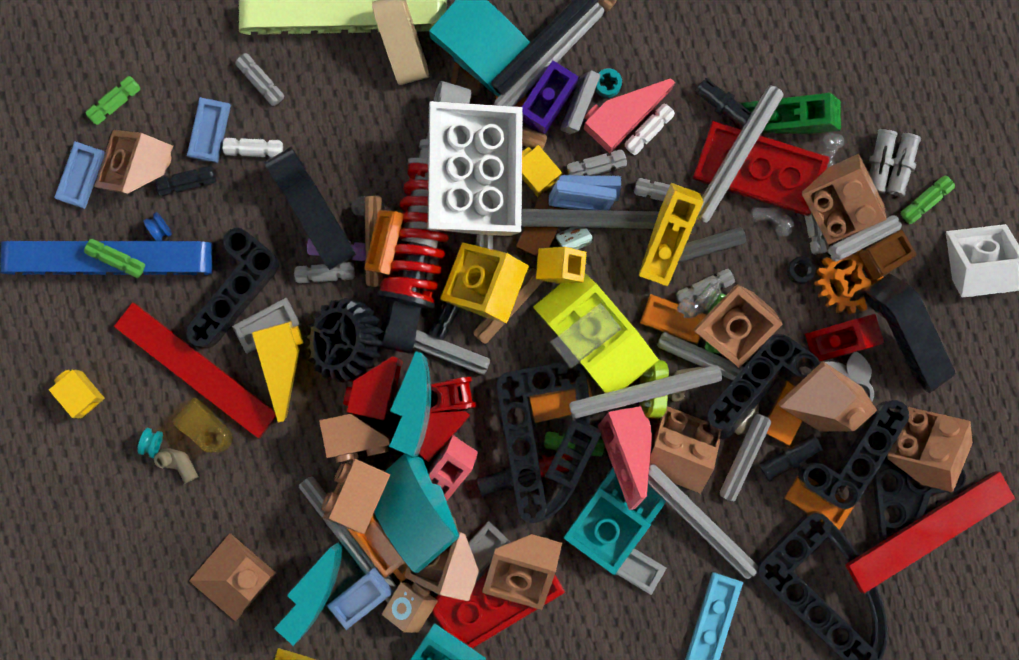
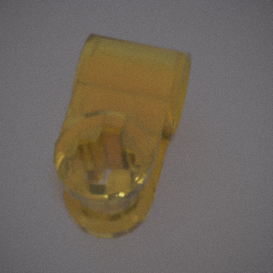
[172,397,233,453]

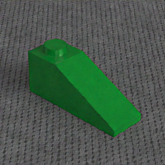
[741,93,841,134]

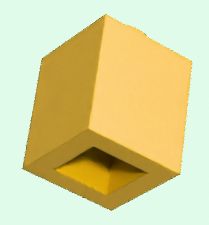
[522,145,562,197]
[536,247,586,284]
[49,369,105,418]

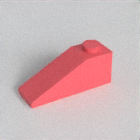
[584,78,675,153]
[598,406,652,510]
[427,435,478,501]

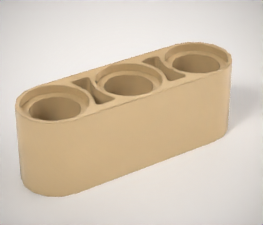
[372,0,429,85]

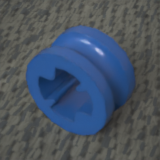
[143,212,172,241]

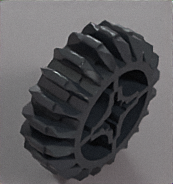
[305,298,384,383]

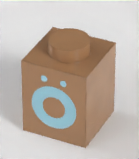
[382,582,438,633]

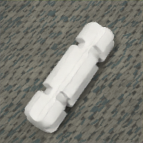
[624,103,675,155]
[222,138,283,158]

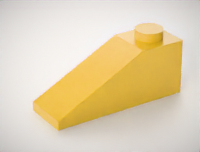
[639,183,704,286]
[252,321,303,423]

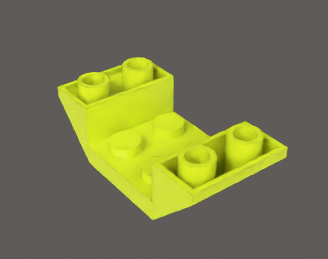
[533,273,659,393]

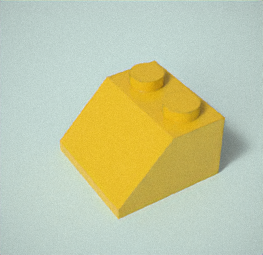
[440,242,529,323]

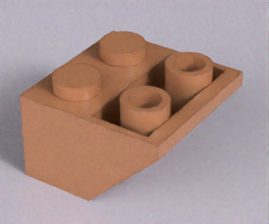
[802,154,887,245]
[649,406,720,494]
[887,407,973,492]
[319,414,393,463]
[321,459,391,534]

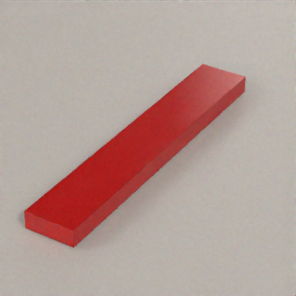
[114,302,276,438]
[845,471,1015,593]

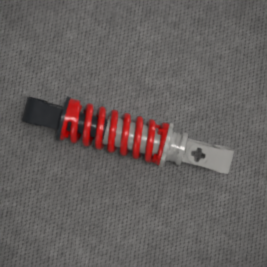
[377,81,471,354]

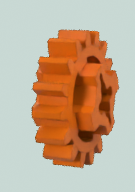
[814,249,884,315]

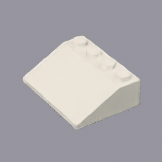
[428,101,522,236]

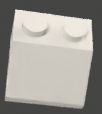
[946,224,1019,297]

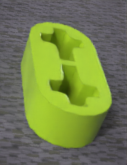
[639,360,669,419]

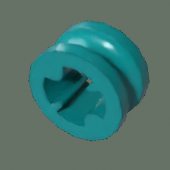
[595,68,622,98]
[138,428,163,458]

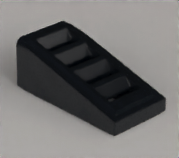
[545,418,602,490]

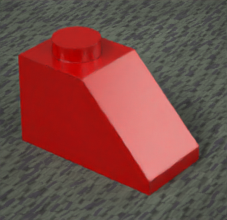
[805,314,884,362]
[419,411,471,462]

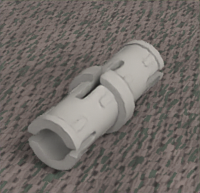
[869,129,898,193]
[885,133,921,197]

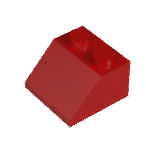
[343,357,403,421]

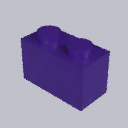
[522,60,579,134]

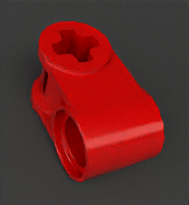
[430,376,476,413]

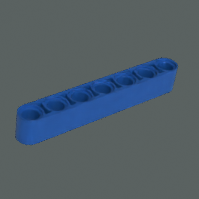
[0,241,212,275]

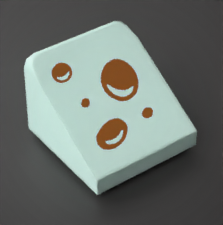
[556,227,593,250]

